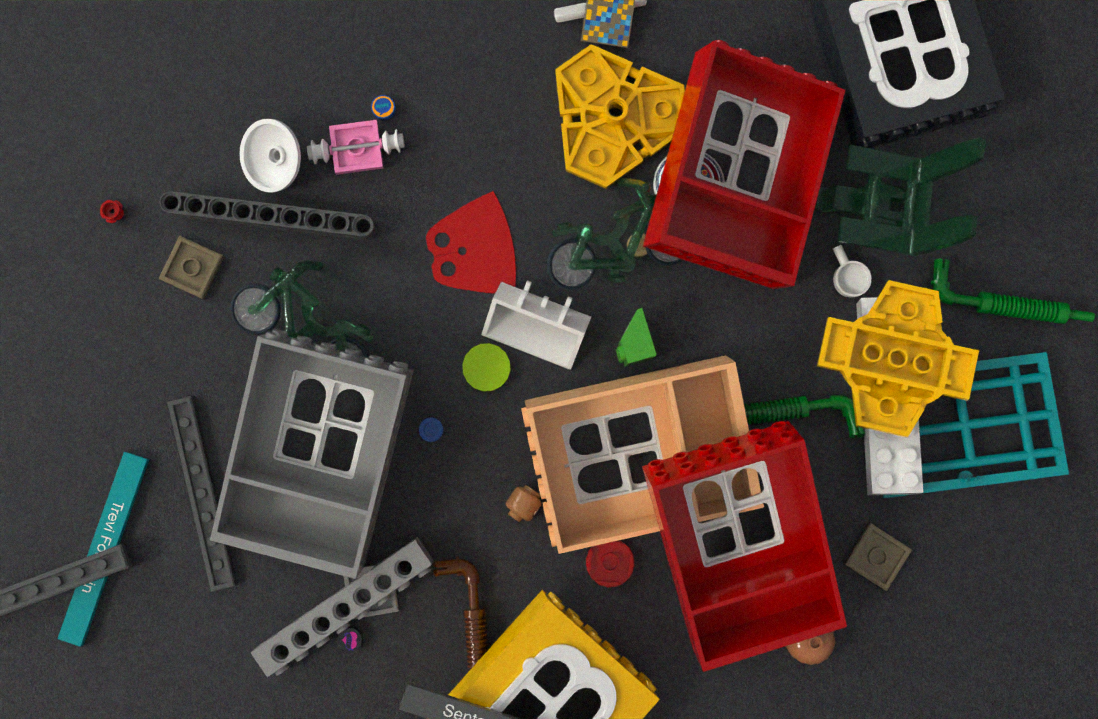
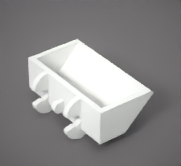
[481,280,591,370]

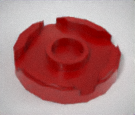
[586,540,634,587]

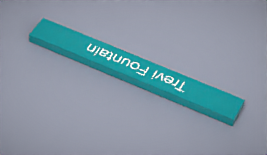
[57,452,149,647]

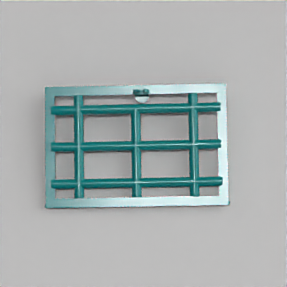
[882,352,1069,498]

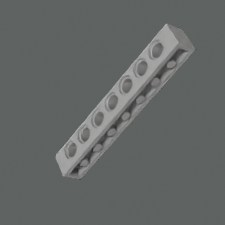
[251,537,434,677]

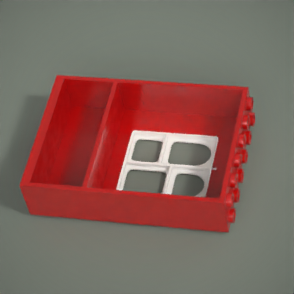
[643,40,845,289]
[642,421,847,672]

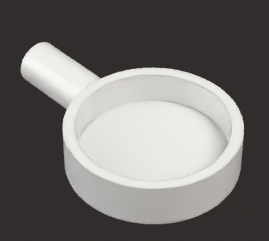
[833,245,872,298]

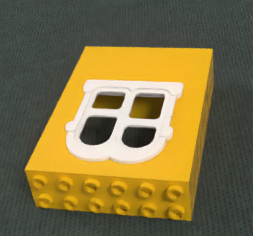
[448,589,660,719]

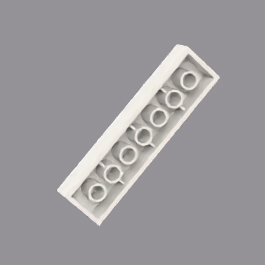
[856,297,923,495]

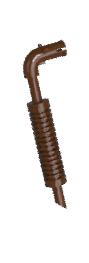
[433,556,488,672]

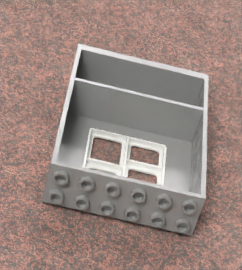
[210,329,414,579]

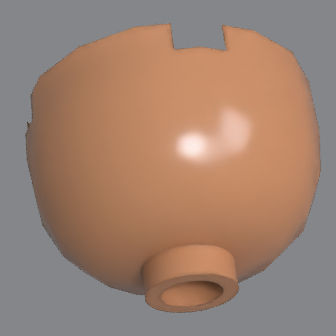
[786,631,835,665]

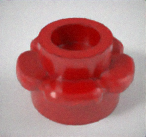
[100,200,124,223]

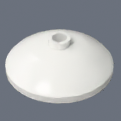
[240,119,301,192]

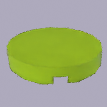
[462,343,511,392]

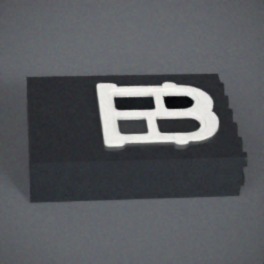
[808,0,1005,150]

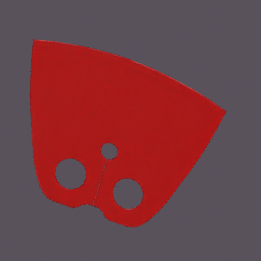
[426,191,516,293]

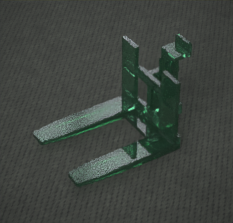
[816,138,986,256]

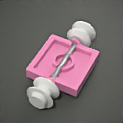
[307,120,405,175]

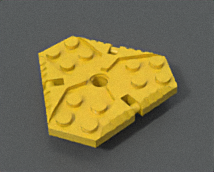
[555,44,685,189]

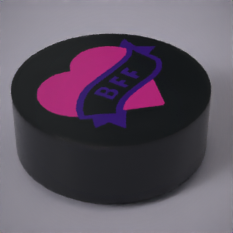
[337,627,363,653]

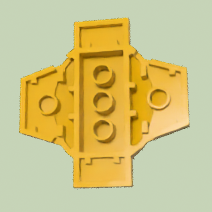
[817,280,979,438]

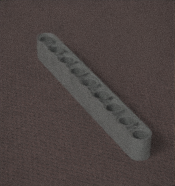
[160,191,377,240]

